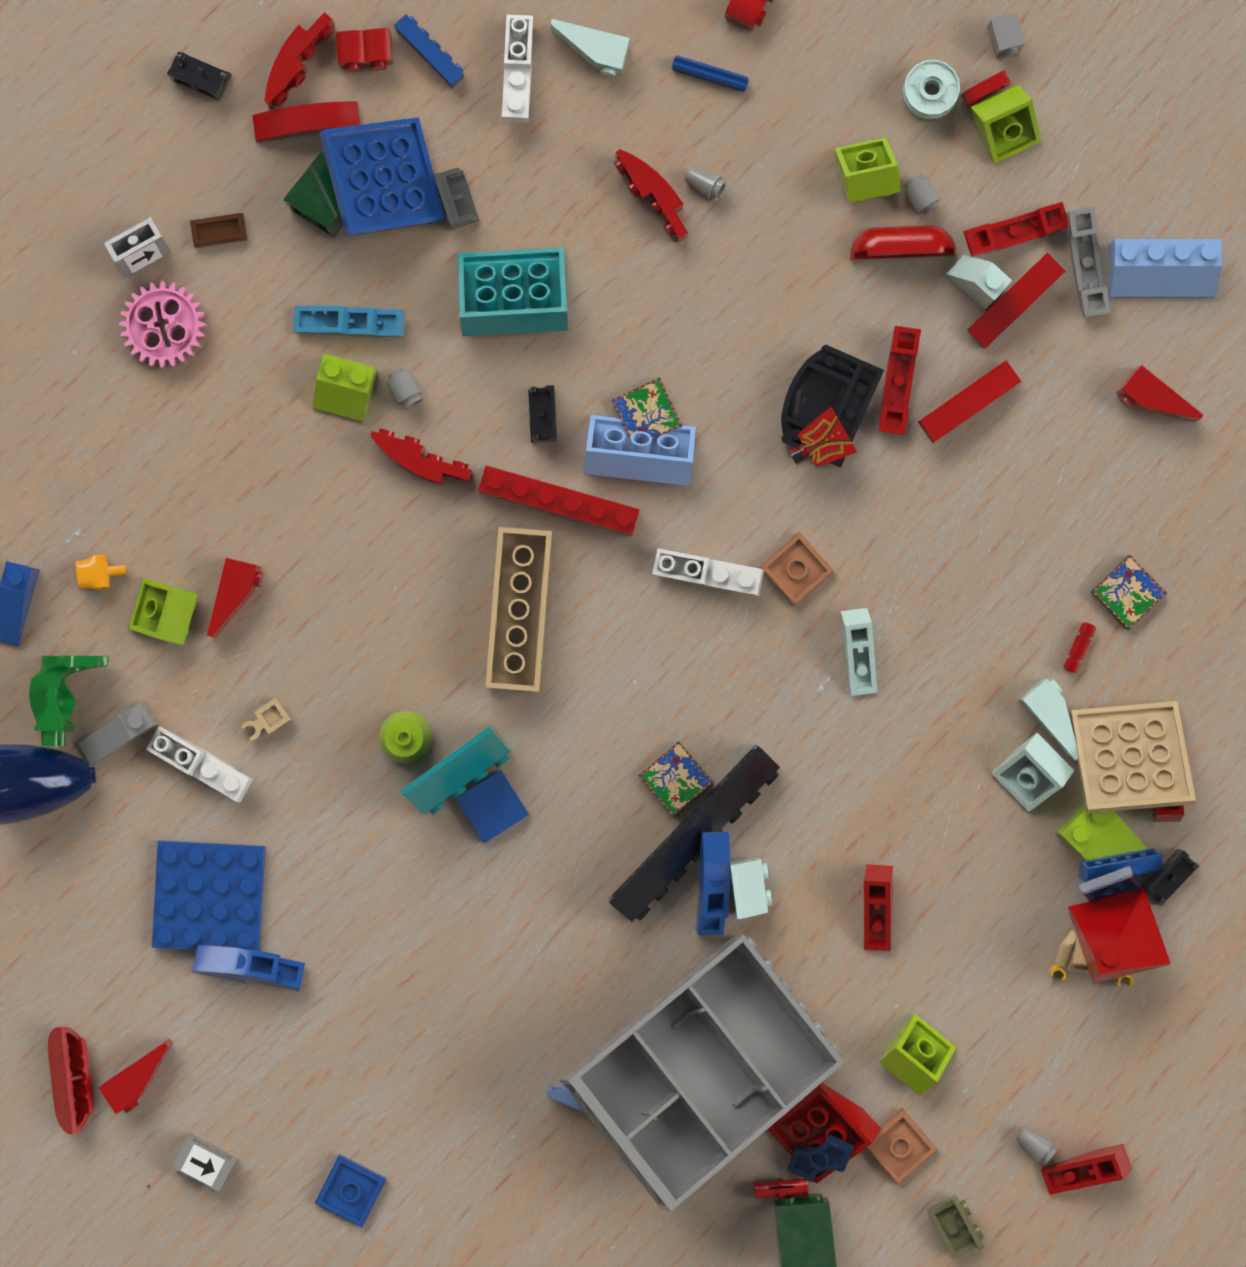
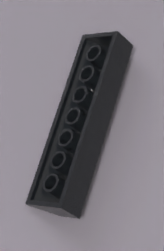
[609,744,780,922]

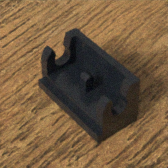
[167,51,232,101]
[528,385,557,443]
[1142,849,1200,906]

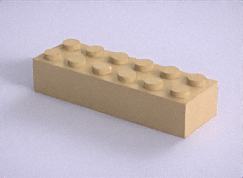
[485,527,553,692]

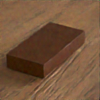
[190,213,248,248]

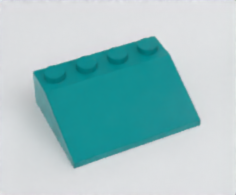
[458,247,568,337]
[401,725,512,815]

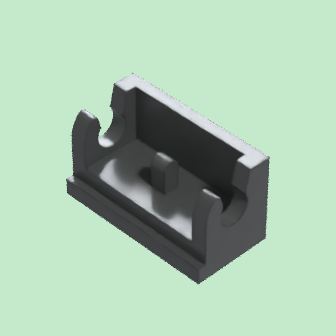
[434,168,479,230]

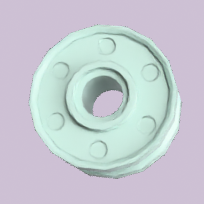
[903,60,960,120]

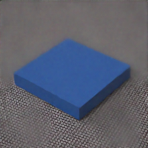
[456,770,529,843]
[315,1154,387,1227]

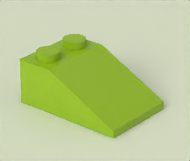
[1056,803,1148,861]

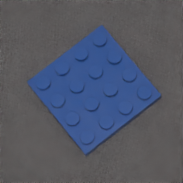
[319,117,446,237]
[152,840,266,951]

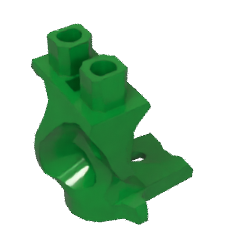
[29,655,109,746]

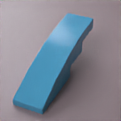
[294,306,405,337]

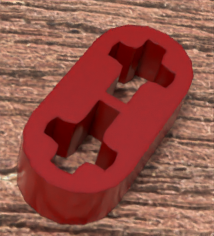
[961,71,1011,107]

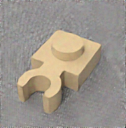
[241,697,292,741]

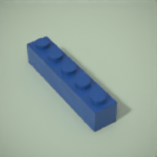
[394,14,464,89]
[1079,848,1162,882]

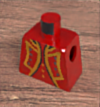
[789,407,857,467]

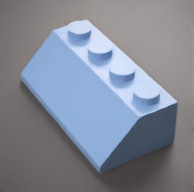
[1108,239,1222,298]
[584,415,696,486]

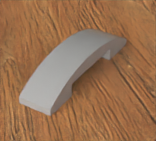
[1067,207,1111,317]

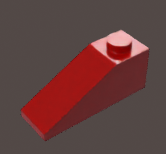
[1116,365,1204,422]
[207,558,263,637]
[864,864,893,951]
[98,1039,172,1114]
[1041,1144,1132,1195]

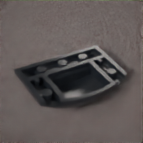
[781,344,884,468]

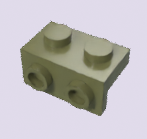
[927,1195,984,1260]

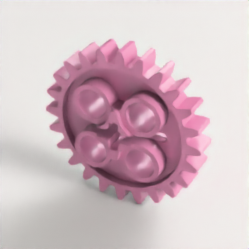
[119,281,207,369]

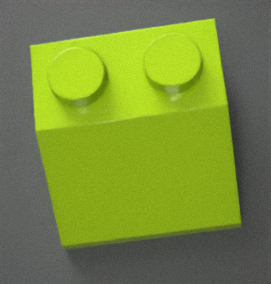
[971,85,1042,164]
[834,137,901,203]
[312,353,378,422]
[128,578,198,645]
[879,1013,956,1096]

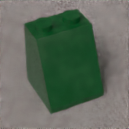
[283,151,343,238]
[774,1194,837,1267]

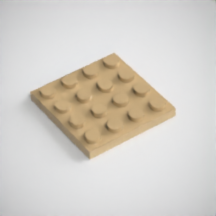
[1070,701,1196,813]

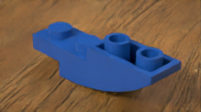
[696,832,730,935]
[192,946,305,991]

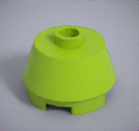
[379,711,432,764]

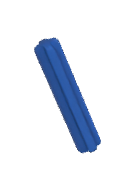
[672,55,749,92]

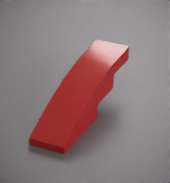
[967,252,1066,349]
[918,360,1022,443]

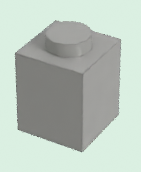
[987,13,1025,58]

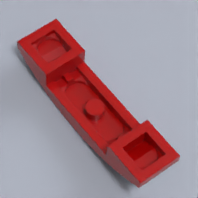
[252,101,360,142]
[963,202,1068,257]
[878,326,921,435]

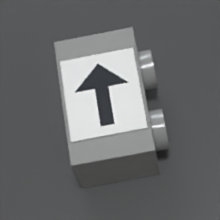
[104,217,171,278]
[172,1134,238,1192]

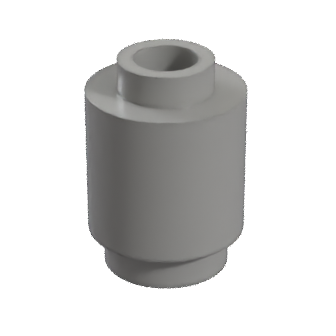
[903,174,941,215]
[386,368,423,410]

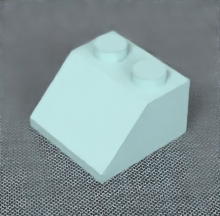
[992,733,1074,812]
[730,858,772,919]

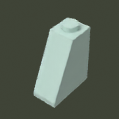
[946,255,1012,310]

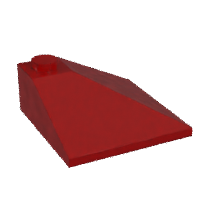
[1068,888,1171,984]
[767,1083,881,1184]

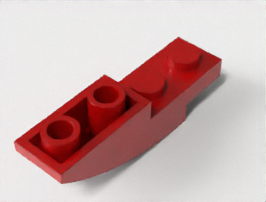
[264,12,335,110]
[614,149,688,242]
[370,428,473,485]

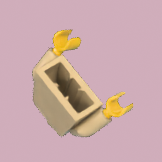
[1049,929,1133,987]

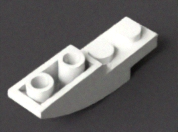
[502,15,533,123]
[652,548,764,596]
[146,726,253,802]

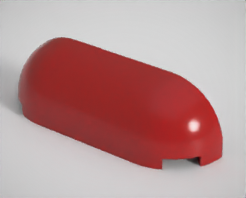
[850,225,956,260]
[48,1027,94,1135]

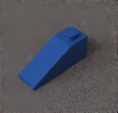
[0,561,40,646]

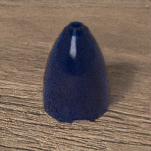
[0,744,96,825]

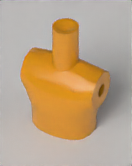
[75,555,126,591]

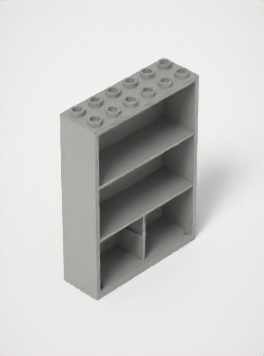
[560,935,844,1212]

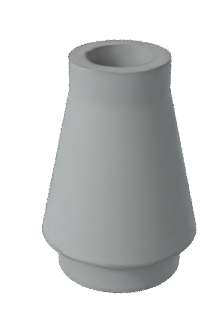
[685,167,726,201]
[1016,1127,1057,1165]

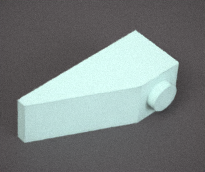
[551,19,629,77]
[841,608,878,696]
[1019,679,1078,761]

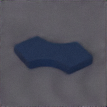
[787,1135,854,1181]

